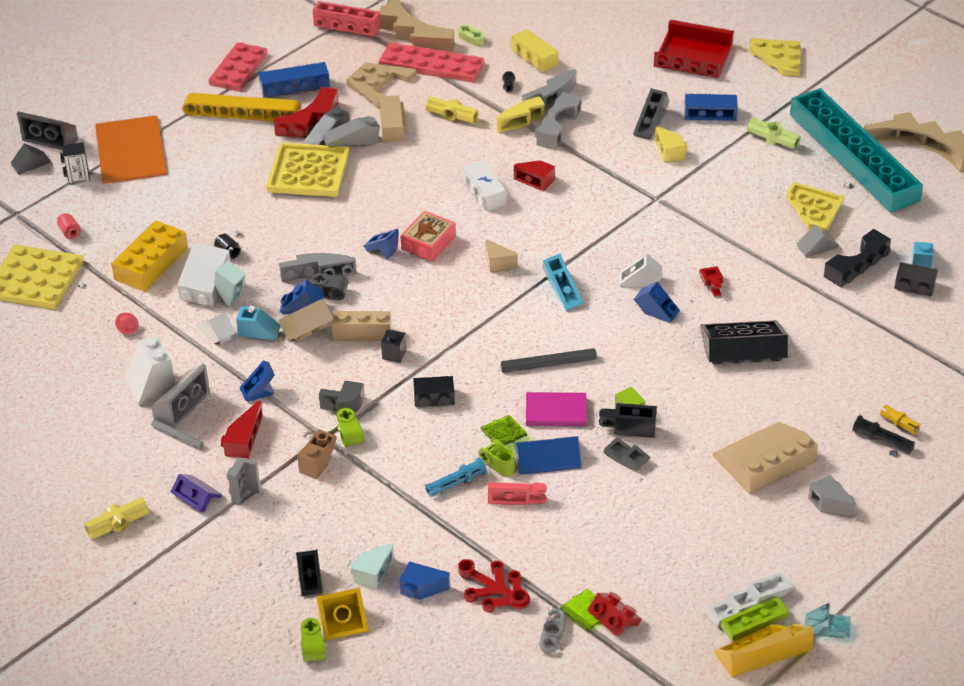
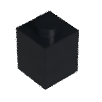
[381,329,407,363]

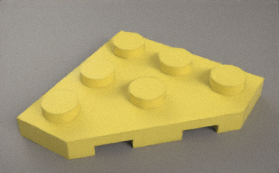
[750,38,801,77]
[786,182,845,232]

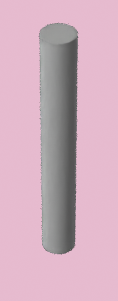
[151,419,204,449]

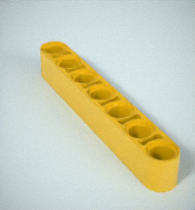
[182,93,302,122]

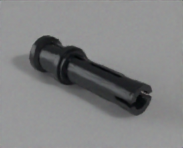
[852,415,916,454]

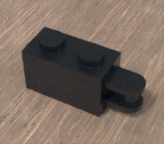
[599,403,657,438]

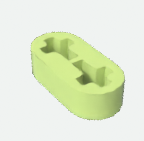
[458,24,485,46]

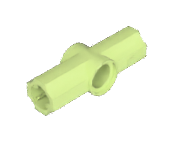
[747,117,801,150]

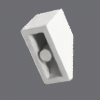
[619,253,662,288]
[198,312,236,344]

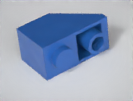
[280,279,324,314]
[633,282,680,323]

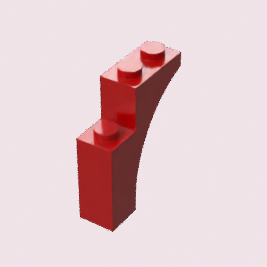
[274,87,339,138]

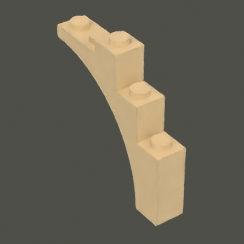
[380,0,455,52]
[864,112,964,173]

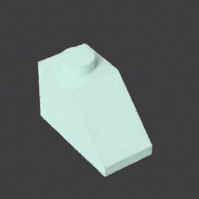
[214,261,246,308]
[350,543,394,590]

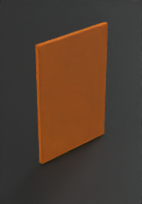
[95,115,167,184]

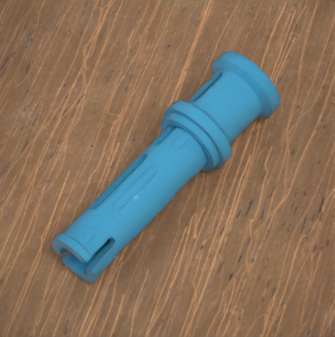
[425,457,487,497]

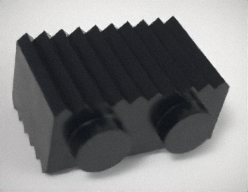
[894,262,938,296]
[413,376,455,407]

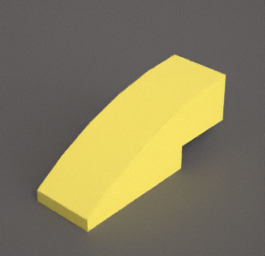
[497,96,545,133]

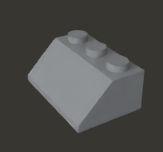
[152,364,210,428]

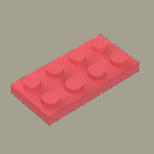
[208,42,268,91]

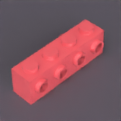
[312,1,381,37]

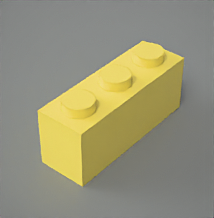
[511,29,559,72]

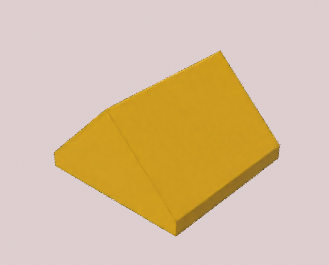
[316,587,369,641]

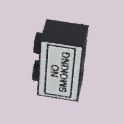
[60,142,90,184]

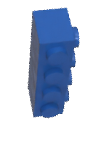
[258,62,330,98]

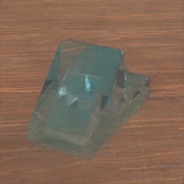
[805,603,851,639]

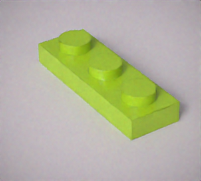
[720,596,789,641]

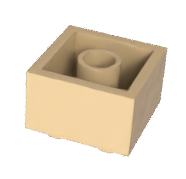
[278,298,333,341]

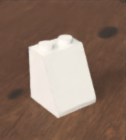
[177,243,231,307]
[125,335,175,406]

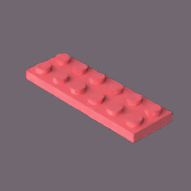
[379,42,485,83]

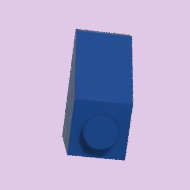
[399,561,450,600]

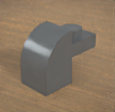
[319,380,365,413]

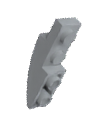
[522,69,577,110]
[279,253,357,282]

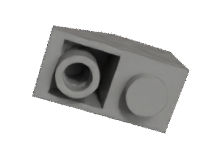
[808,475,856,518]

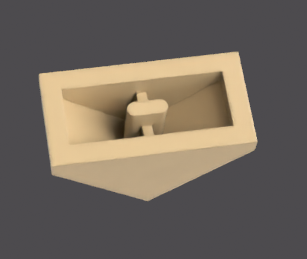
[485,239,518,272]

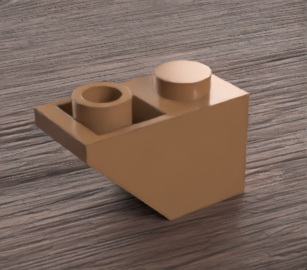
[297,429,337,479]

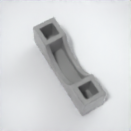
[535,92,582,150]

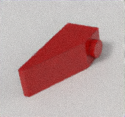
[221,401,263,459]

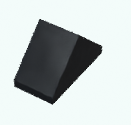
[296,549,323,596]

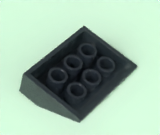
[700,320,788,364]

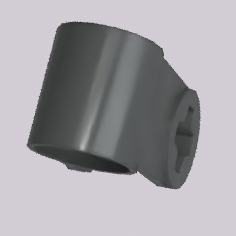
[311,273,349,301]

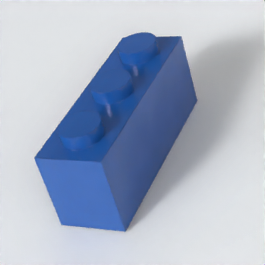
[684,94,738,121]

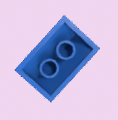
[514,436,581,475]

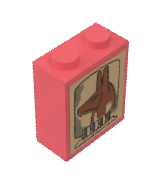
[400,211,456,262]

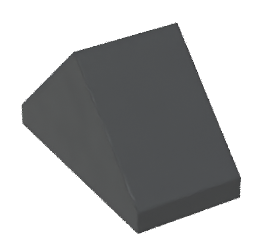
[11,143,51,175]

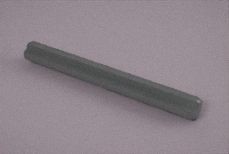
[500,348,597,373]

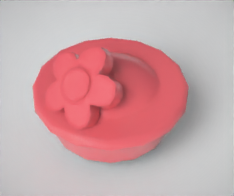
[115,312,139,334]

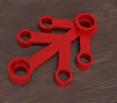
[458,559,530,613]

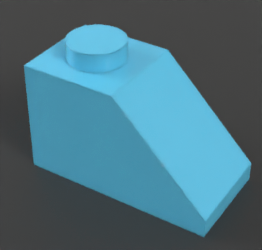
[912,242,934,268]

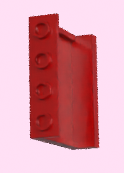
[653,19,734,78]

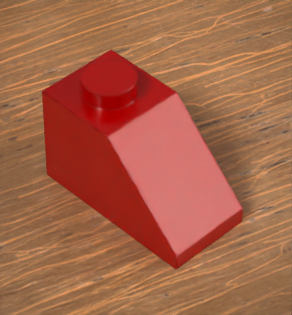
[513,160,555,192]

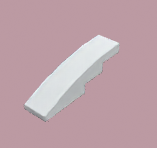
[705,572,795,628]

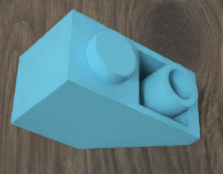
[236,306,281,340]

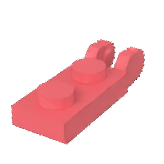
[488,482,547,505]

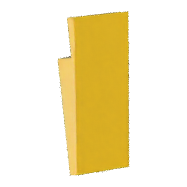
[714,623,814,677]

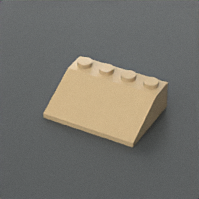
[712,422,818,494]

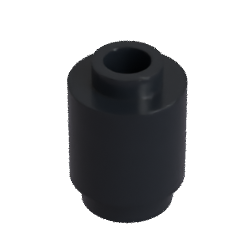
[214,233,241,259]

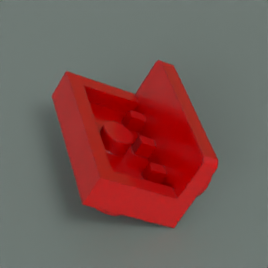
[587,592,642,636]

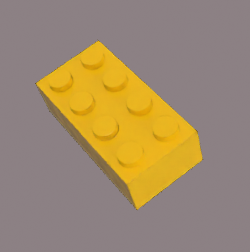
[111,220,188,292]

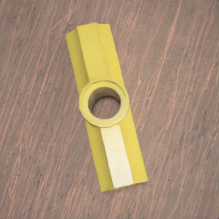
[426,96,479,124]
[83,497,150,540]

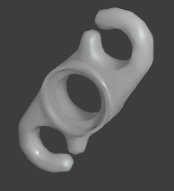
[539,609,566,654]

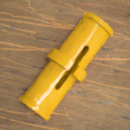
[880,405,921,435]

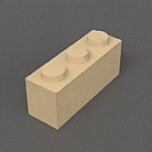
[379,95,407,142]
[332,311,392,341]

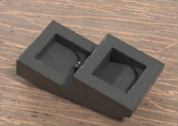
[603,437,651,471]

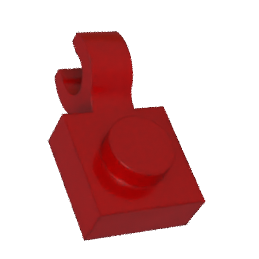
[699,266,723,297]

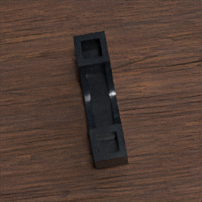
[824,229,891,288]

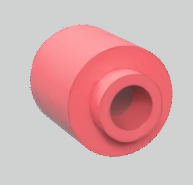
[57,213,81,239]

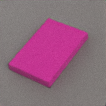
[526,392,587,426]

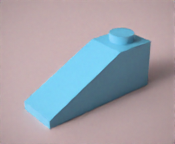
[542,253,584,311]

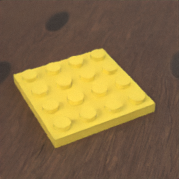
[266,142,350,197]
[0,244,84,310]

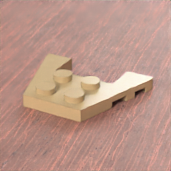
[346,62,416,109]

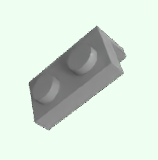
[227,457,261,505]

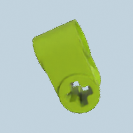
[337,408,365,447]
[478,439,515,476]
[300,618,326,662]

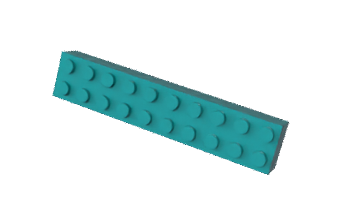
[790,88,923,213]

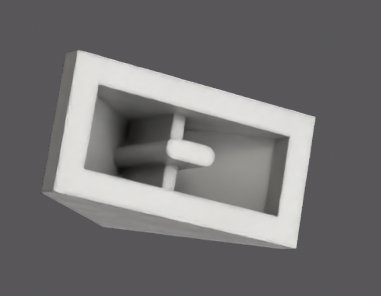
[797,225,839,257]

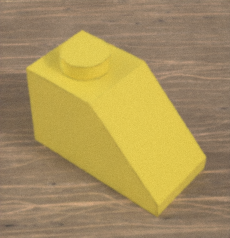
[655,127,687,162]

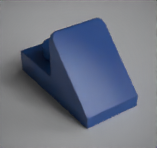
[363,229,399,259]
[239,360,275,402]

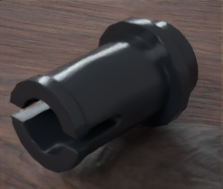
[502,71,516,92]

